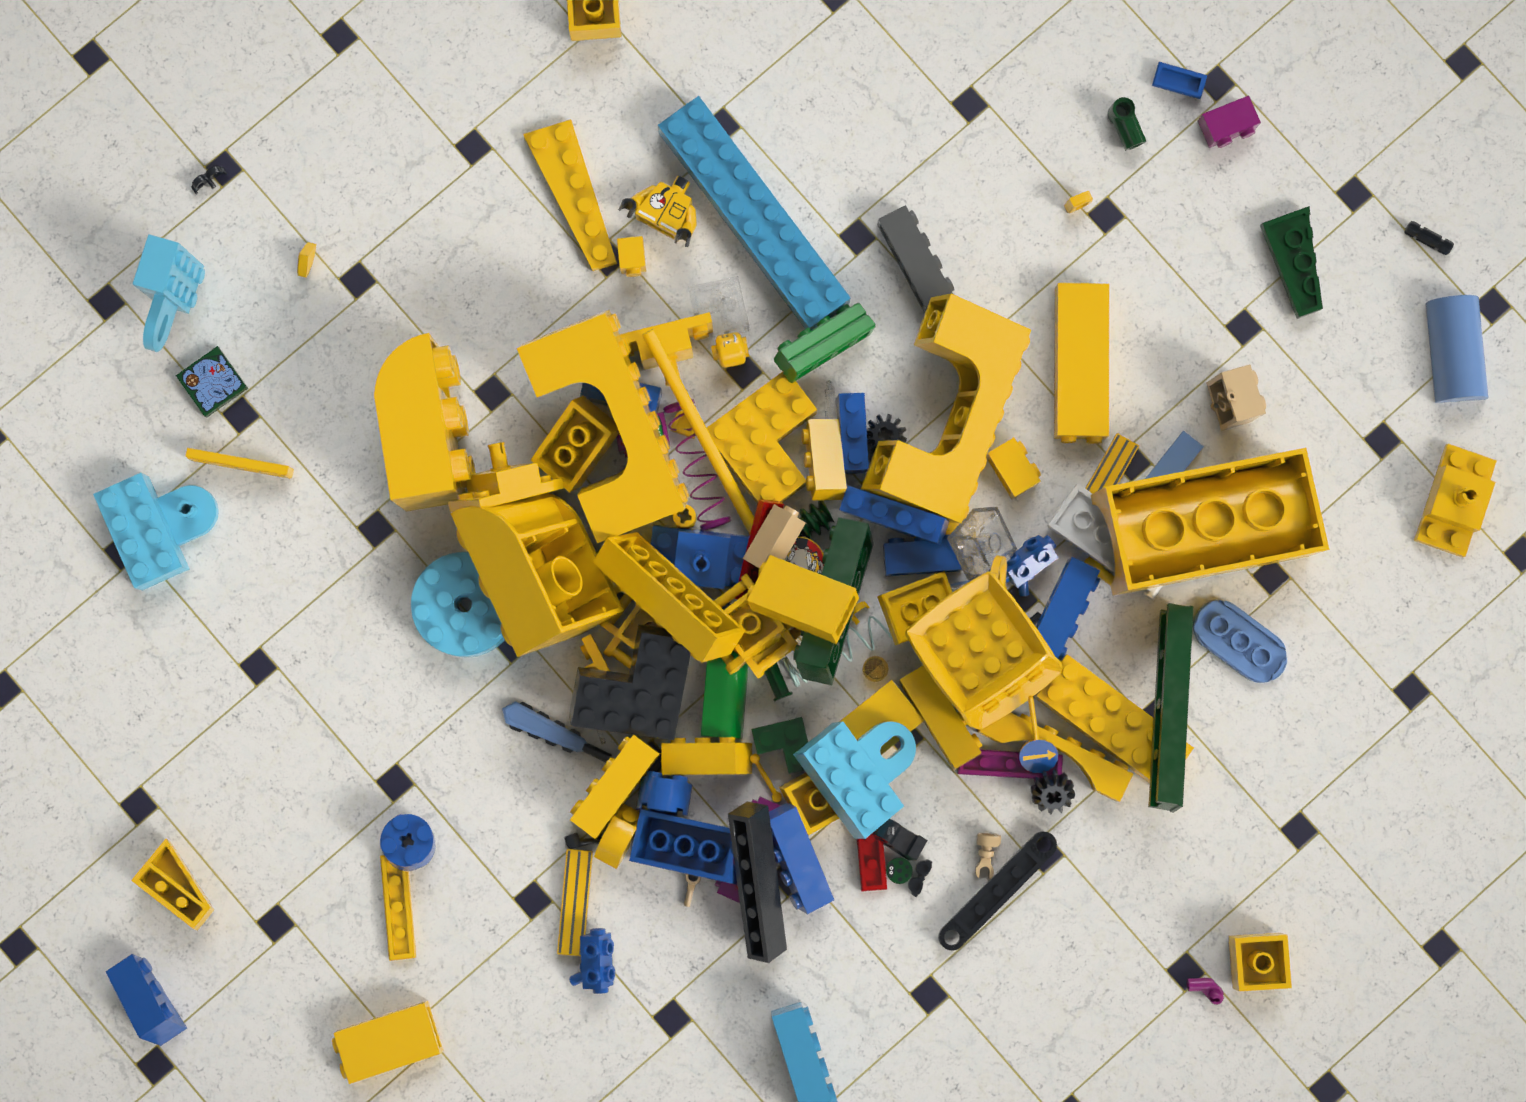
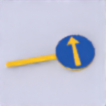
[1019,695,1058,773]

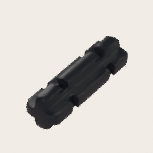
[1404,221,1454,255]

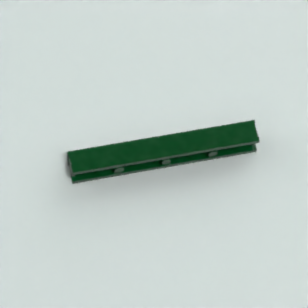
[1148,603,1194,813]

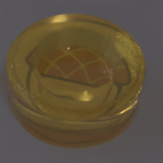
[862,656,889,682]

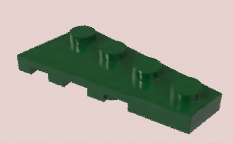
[1260,206,1323,319]

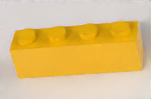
[899,665,983,770]

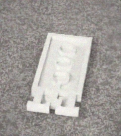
[1047,483,1162,600]

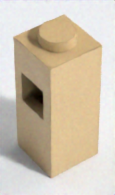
[743,504,806,568]

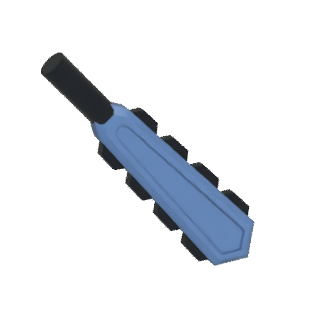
[502,702,612,763]

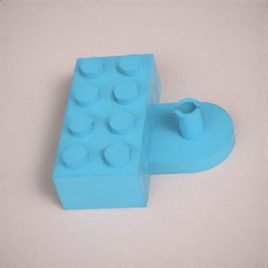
[93,473,219,591]

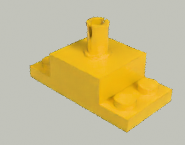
[620,312,713,386]
[448,442,563,512]
[1414,444,1497,558]

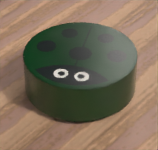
[886,857,913,884]

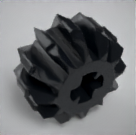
[867,414,907,453]
[1030,768,1075,815]

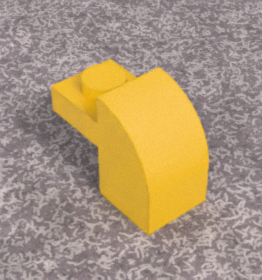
[594,803,640,869]

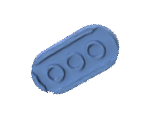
[1193,600,1287,683]

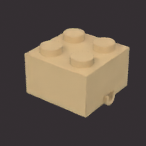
[1206,364,1266,431]

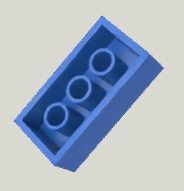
[629,809,737,885]

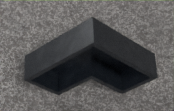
[569,625,691,740]

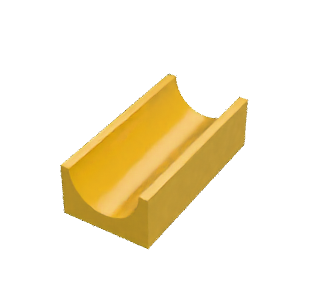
[1090,448,1330,596]

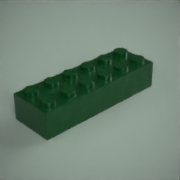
[793,517,874,686]

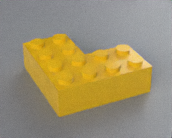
[707,371,817,504]

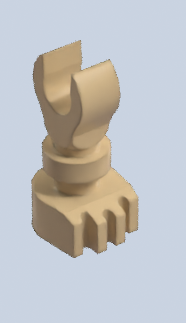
[975,833,1001,879]

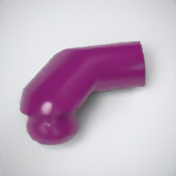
[1187,978,1224,1005]

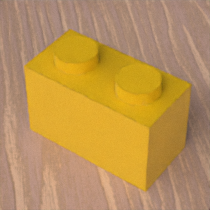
[986,437,1041,500]

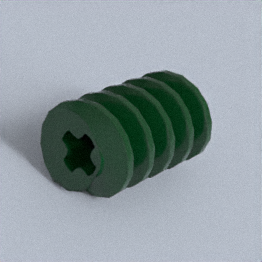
[797,500,834,540]

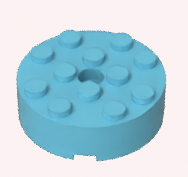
[411,552,505,657]

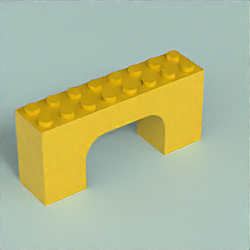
[861,293,1031,524]
[516,310,690,543]

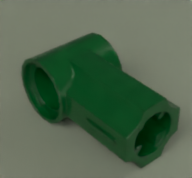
[1107,97,1147,151]

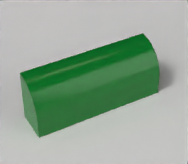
[701,651,749,739]

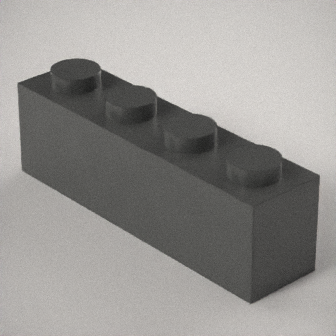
[877,205,954,313]

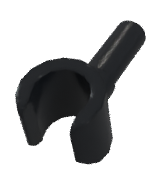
[564,832,602,849]

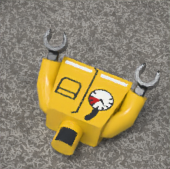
[618,176,697,247]

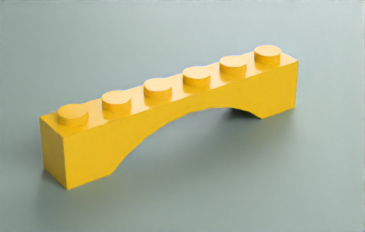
[977,712,1133,802]

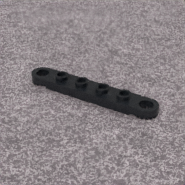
[938,831,1057,951]

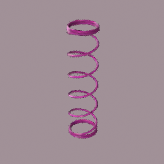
[663,399,731,531]

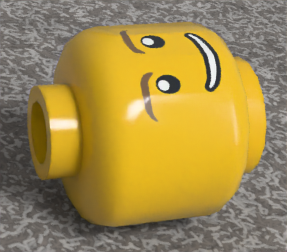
[711,332,749,368]

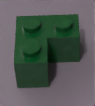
[751,717,808,774]

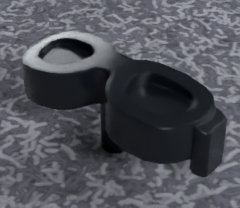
[191,166,228,195]
[908,859,932,897]

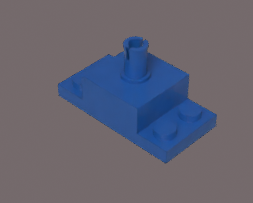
[651,524,750,589]

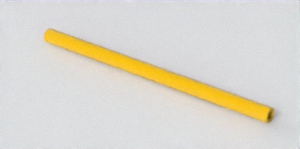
[642,329,754,535]

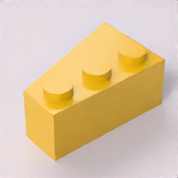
[661,737,752,775]
[131,839,214,931]

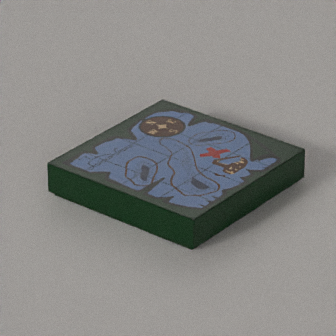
[175,346,248,418]

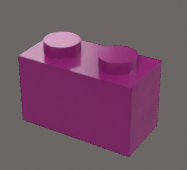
[1198,95,1261,148]

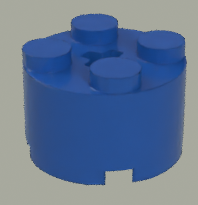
[636,771,693,817]
[380,814,436,871]

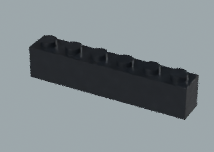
[728,801,787,963]

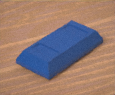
[1152,62,1207,100]

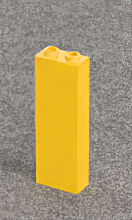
[1054,283,1109,444]

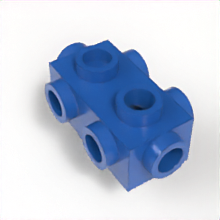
[1005,535,1059,596]
[569,928,615,994]

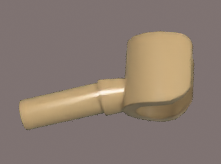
[684,874,701,907]

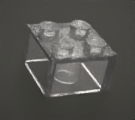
[948,507,1017,580]

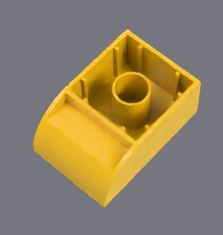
[374,333,476,512]
[450,492,624,657]

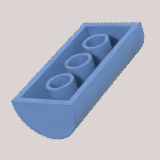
[1426,295,1489,403]

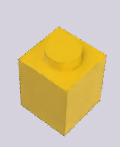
[617,236,647,277]

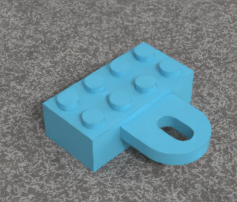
[133,234,205,352]
[793,721,916,839]

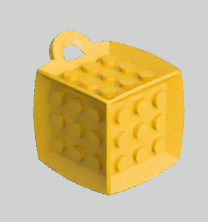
[905,555,1062,729]

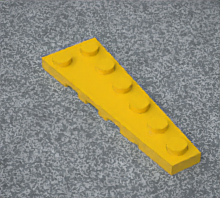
[523,119,617,271]

